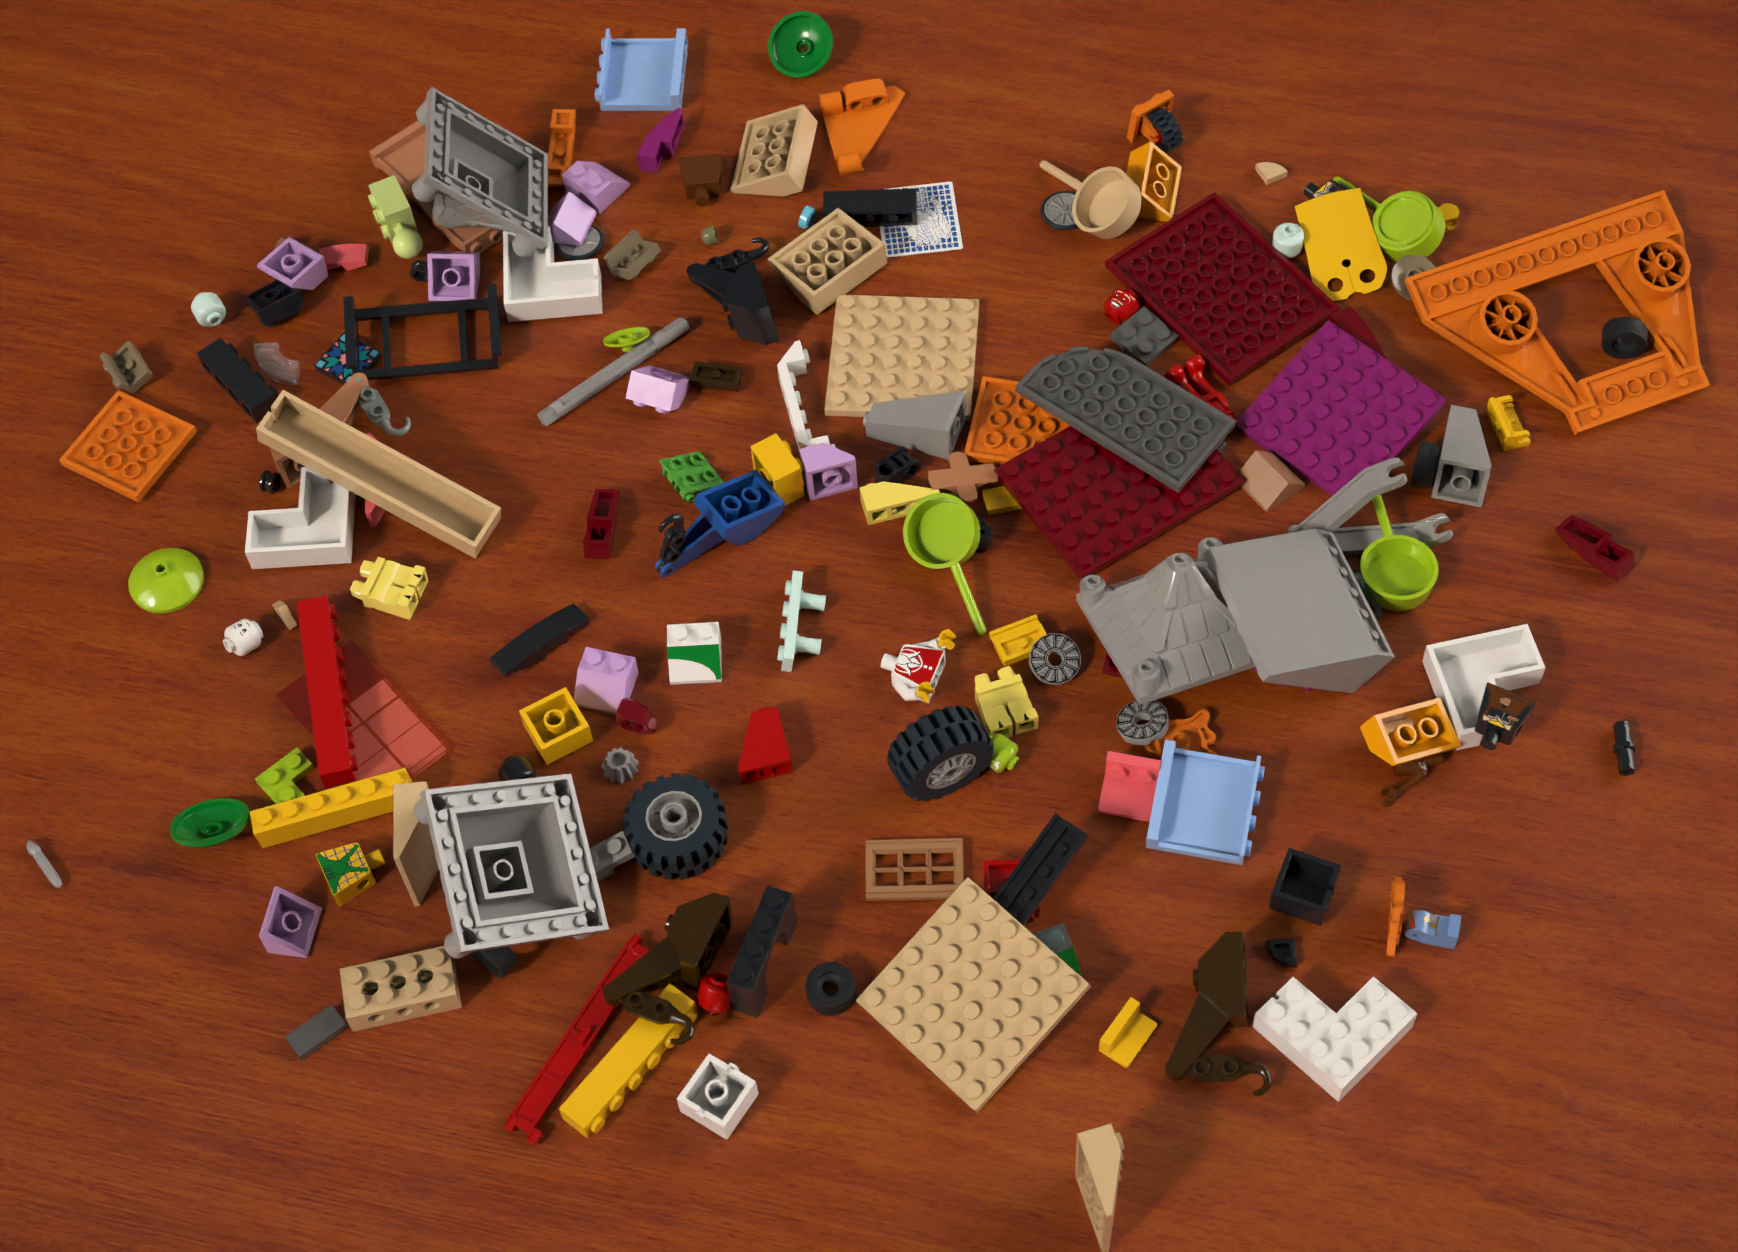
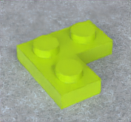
[255,748,314,804]

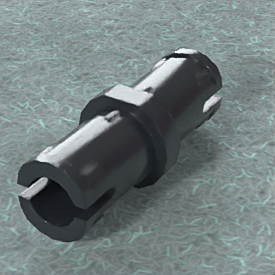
[1613,721,1635,776]

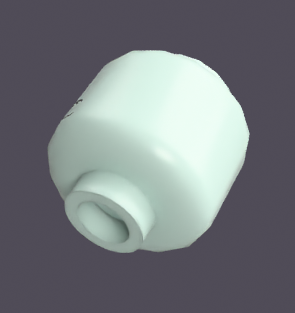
[1272,223,1304,258]
[191,292,226,327]

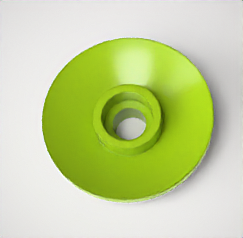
[603,327,650,352]

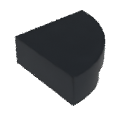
[1266,938,1297,968]

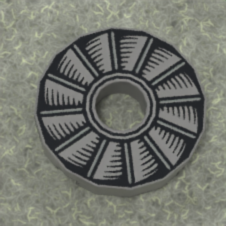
[1029,633,1081,685]
[1116,700,1170,745]

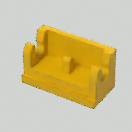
[1486,395,1531,451]

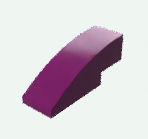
[637,108,685,173]

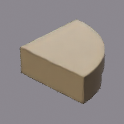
[1255,162,1288,185]
[272,600,297,630]

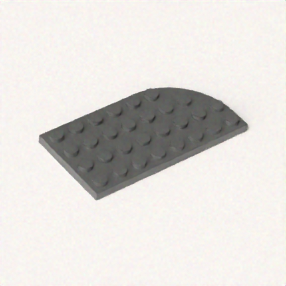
[1015,346,1236,493]

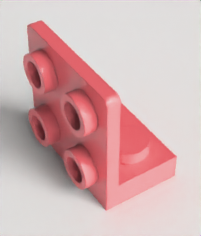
[1098,751,1161,822]

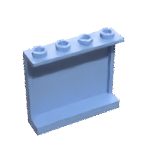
[595,28,688,111]
[1146,739,1265,865]

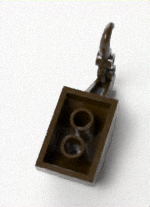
[603,892,733,1045]
[1165,932,1272,1096]

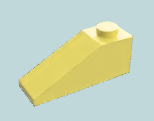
[859,481,940,525]

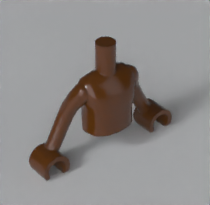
[1381,753,1443,807]

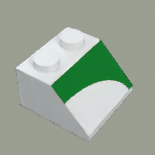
[667,622,722,685]

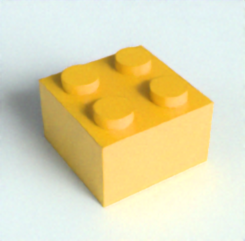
[750,433,806,506]
[519,687,593,765]

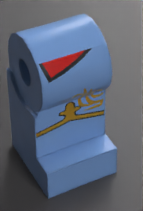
[1405,910,1462,949]

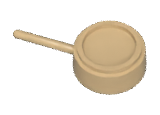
[1040,160,1141,239]

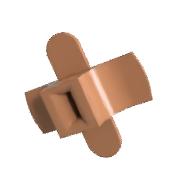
[928,452,998,503]

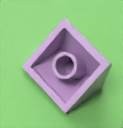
[548,192,596,246]
[259,886,322,958]

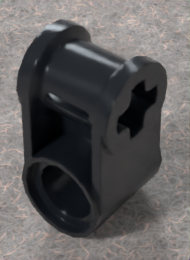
[875,446,922,484]

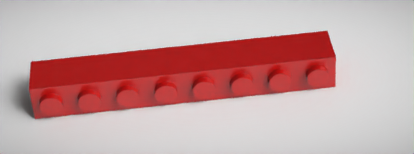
[296,595,359,788]

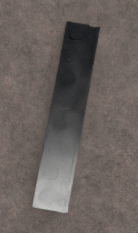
[993,813,1089,926]

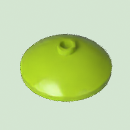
[128,548,204,613]

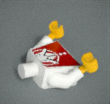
[881,629,957,704]

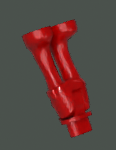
[1164,354,1238,429]

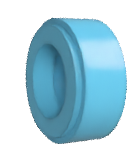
[798,205,817,230]

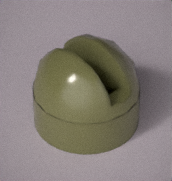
[700,225,719,245]

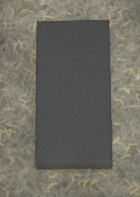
[285,1004,348,1060]

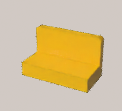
[1099,997,1157,1068]

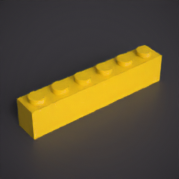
[250,768,413,848]
[559,983,698,1138]

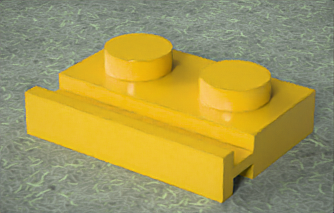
[989,614,1047,667]

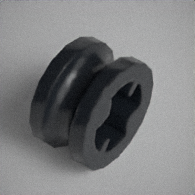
[409,260,428,282]
[259,470,281,494]

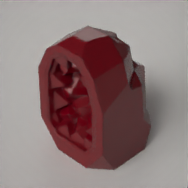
[616,698,659,735]

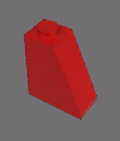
[738,707,793,785]

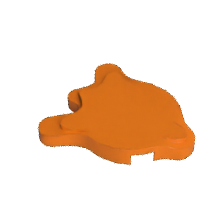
[1144,709,1218,760]
[1386,876,1405,957]

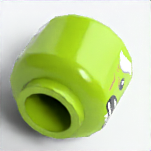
[987,733,1020,773]

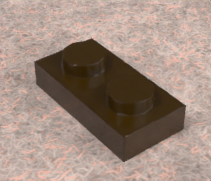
[690,361,743,392]

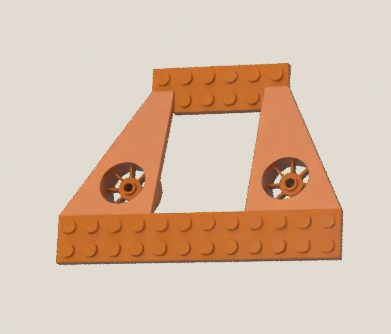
[1404,190,1710,435]

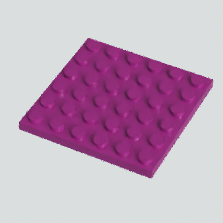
[1235,320,1446,496]

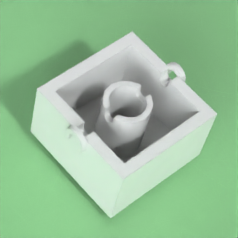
[677,1054,759,1140]

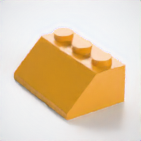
[1126,141,1182,222]
[1360,697,1461,766]

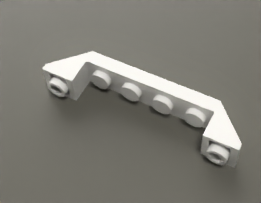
[777,340,836,450]

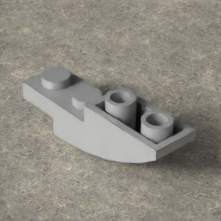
[589,831,635,882]

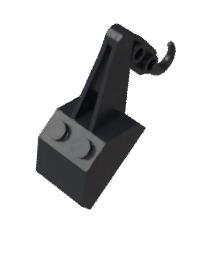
[687,237,779,345]

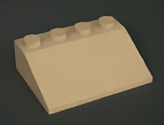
[731,104,818,196]
[768,208,887,315]
[393,781,439,906]
[1075,1124,1124,1252]

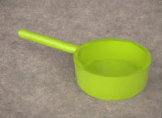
[1333,176,1445,263]
[903,493,987,635]
[1360,494,1439,611]

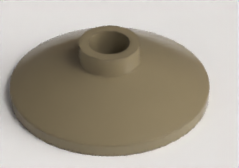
[1391,255,1436,300]

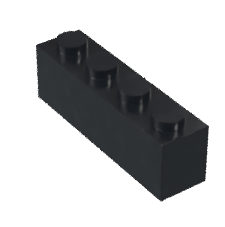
[823,188,918,227]
[197,338,279,424]

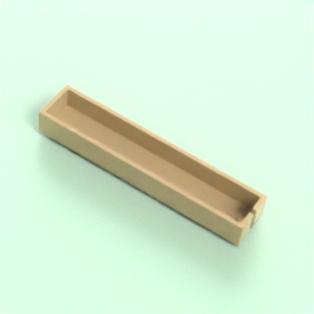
[256,390,501,559]

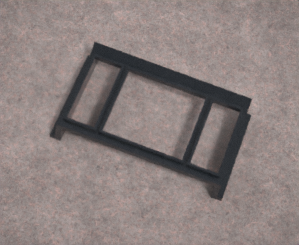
[343,284,502,380]

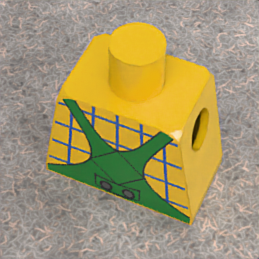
[315,843,385,907]

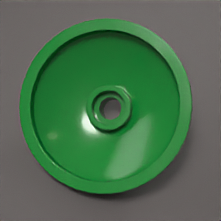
[768,11,833,78]
[169,798,250,848]

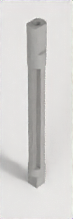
[537,317,690,426]

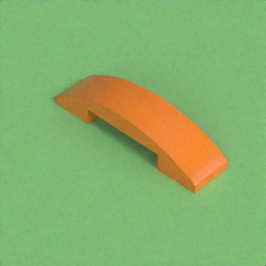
[548,109,576,187]

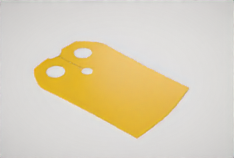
[1295,188,1387,301]

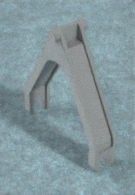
[1288,458,1453,557]

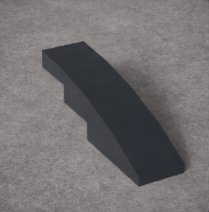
[490,603,590,677]

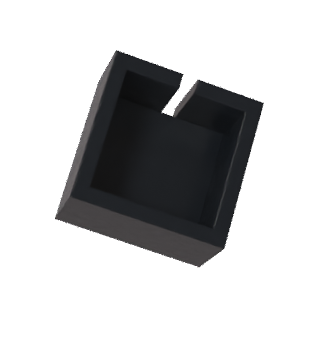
[1269,848,1342,927]

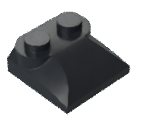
[243,279,304,327]

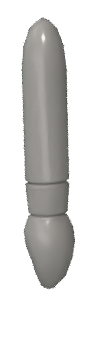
[26,840,62,888]

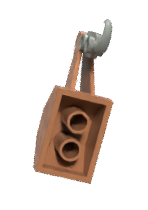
[270,373,411,489]

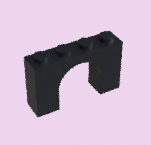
[726,885,798,1018]

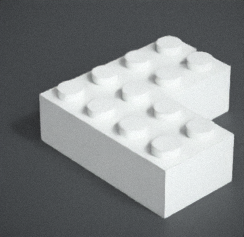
[503,226,603,322]
[245,467,356,569]
[1422,624,1545,751]
[1253,976,1417,1102]

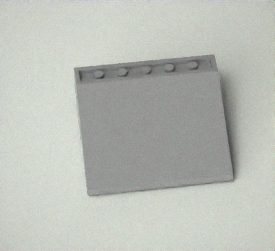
[1203,528,1395,693]

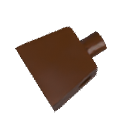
[678,154,724,207]

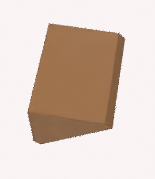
[1238,450,1305,513]

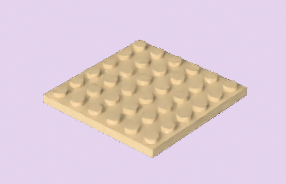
[825,295,979,421]
[855,877,1091,1113]

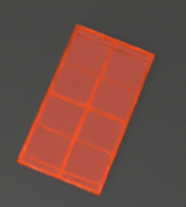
[276,640,452,781]

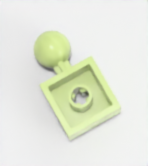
[368,175,423,259]

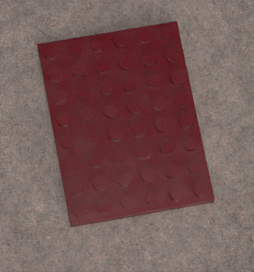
[1105,192,1340,386]
[994,426,1245,580]

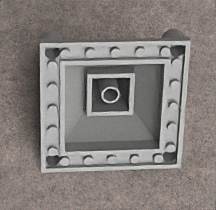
[412,87,548,257]
[1076,537,1256,705]
[414,774,609,959]

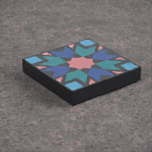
[314,333,382,385]

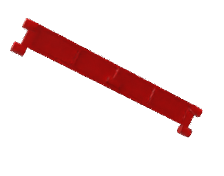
[503,934,650,1147]

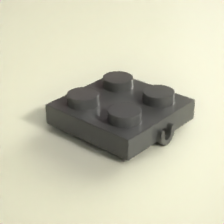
[1110,306,1179,367]

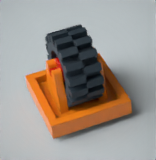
[1127,89,1183,153]

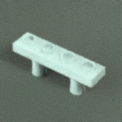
[777,570,826,672]

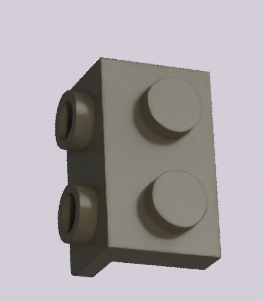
[603,229,661,280]
[99,341,153,394]

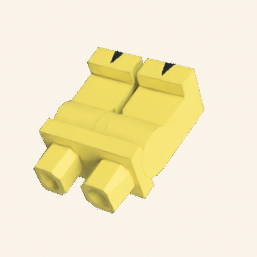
[350,557,429,620]
[975,666,1038,738]

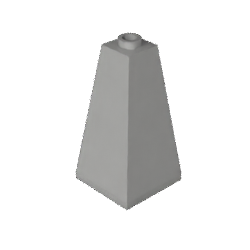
[863,392,966,460]
[1431,405,1492,508]

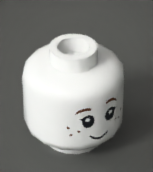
[223,618,263,656]

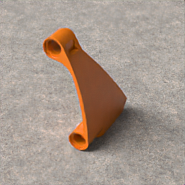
[819,79,905,175]

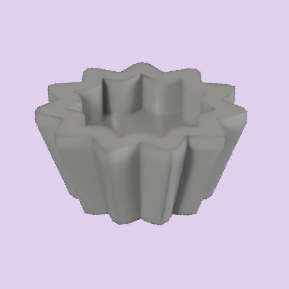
[601,747,639,784]

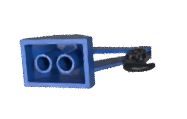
[655,470,786,578]

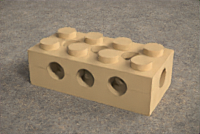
[340,946,462,1032]

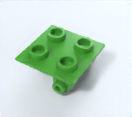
[659,451,724,503]

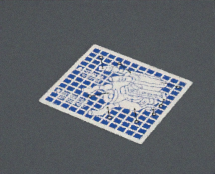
[880,181,963,258]

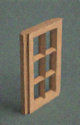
[866,838,964,901]

